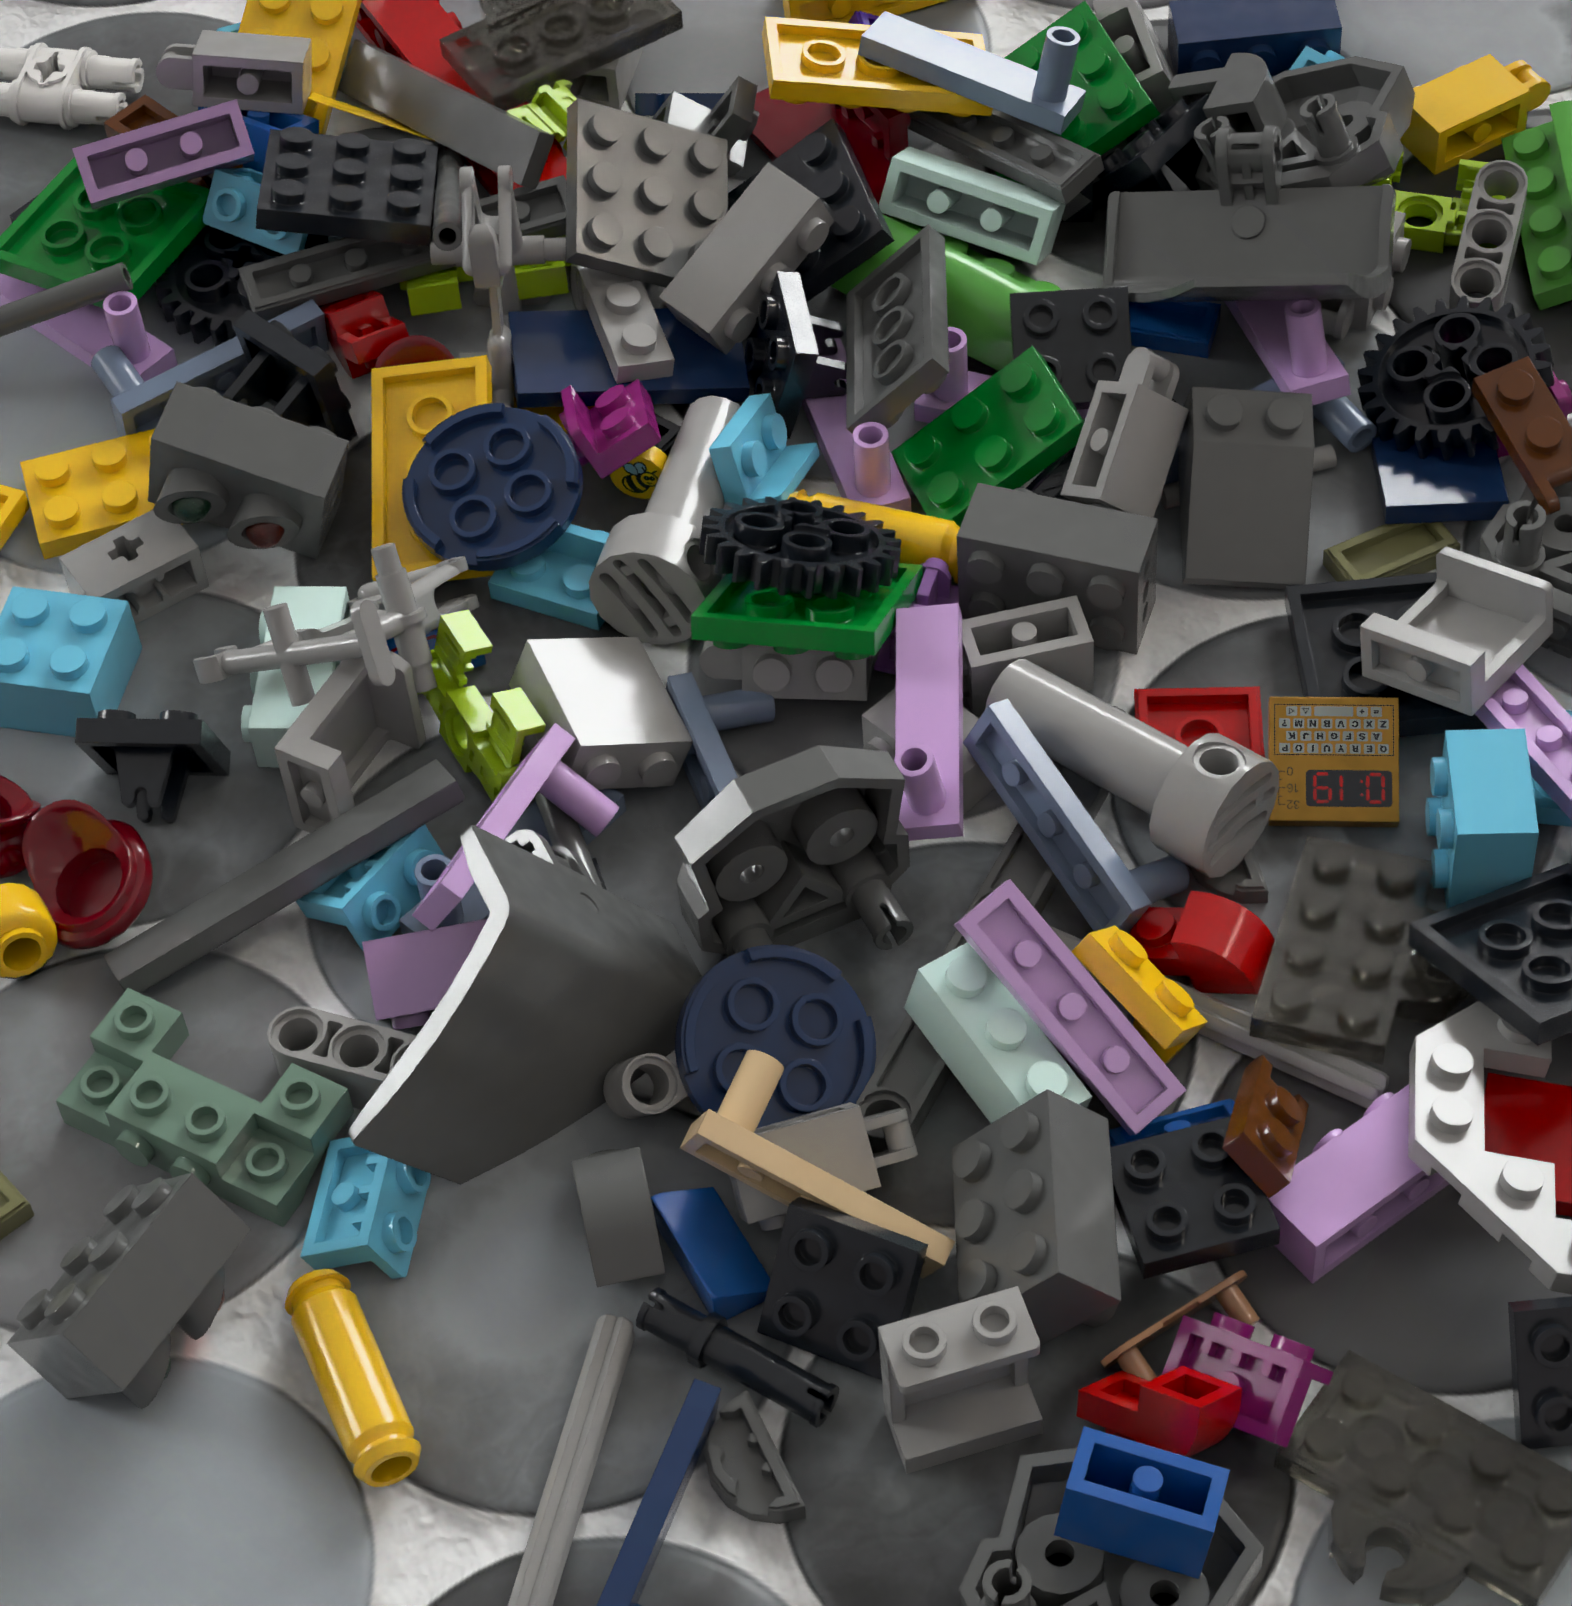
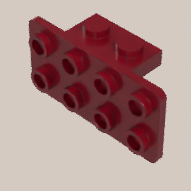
[750,87,911,217]

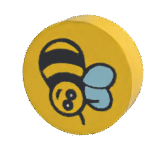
[610,446,667,499]

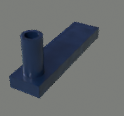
[596,1378,721,1606]

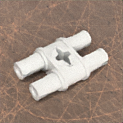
[0,43,144,130]

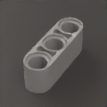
[1449,160,1528,312]
[267,1006,416,1110]

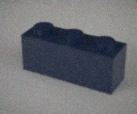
[1168,0,1342,76]

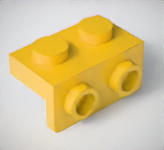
[1071,925,1208,1065]

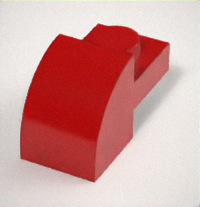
[319,291,409,379]
[1129,891,1276,995]
[1076,1366,1242,1457]

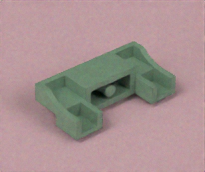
[56,988,354,1227]

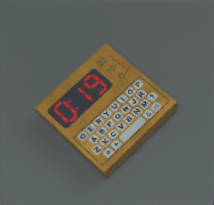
[1268,696,1399,827]

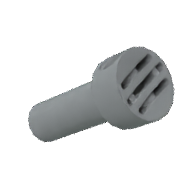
[589,396,741,645]
[985,659,1279,878]

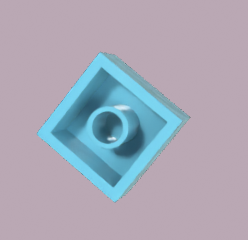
[0,586,142,737]
[1425,728,1539,909]

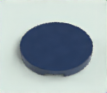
[402,403,583,571]
[675,944,876,1128]

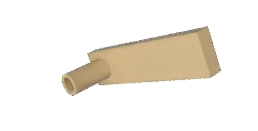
[680,1050,955,1278]

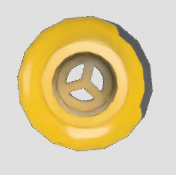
[0,883,58,979]

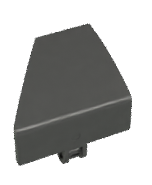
[1102,126,1396,303]
[348,825,702,1185]

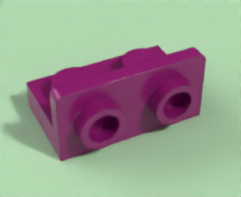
[559,379,662,479]
[1162,1312,1334,1448]

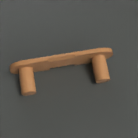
[1100,1270,1260,1381]

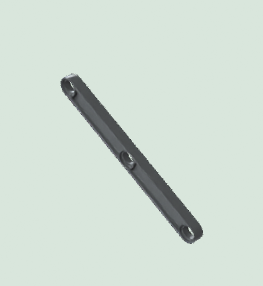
[856,706,1126,1154]

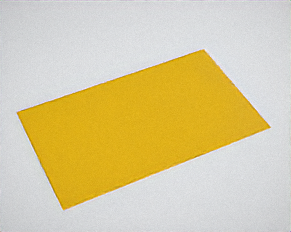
[307,93,437,142]

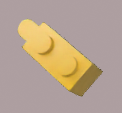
[1400,54,1551,175]

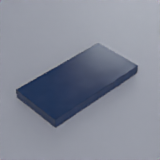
[508,308,750,408]

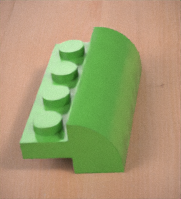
[1501,100,1572,310]
[831,214,1061,371]

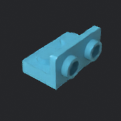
[203,168,308,255]
[709,393,820,505]
[488,524,609,631]
[296,824,445,951]
[300,1137,431,1279]

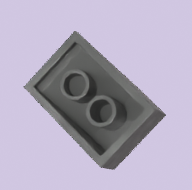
[1178,386,1315,589]

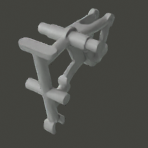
[430,165,566,408]
[193,543,480,707]

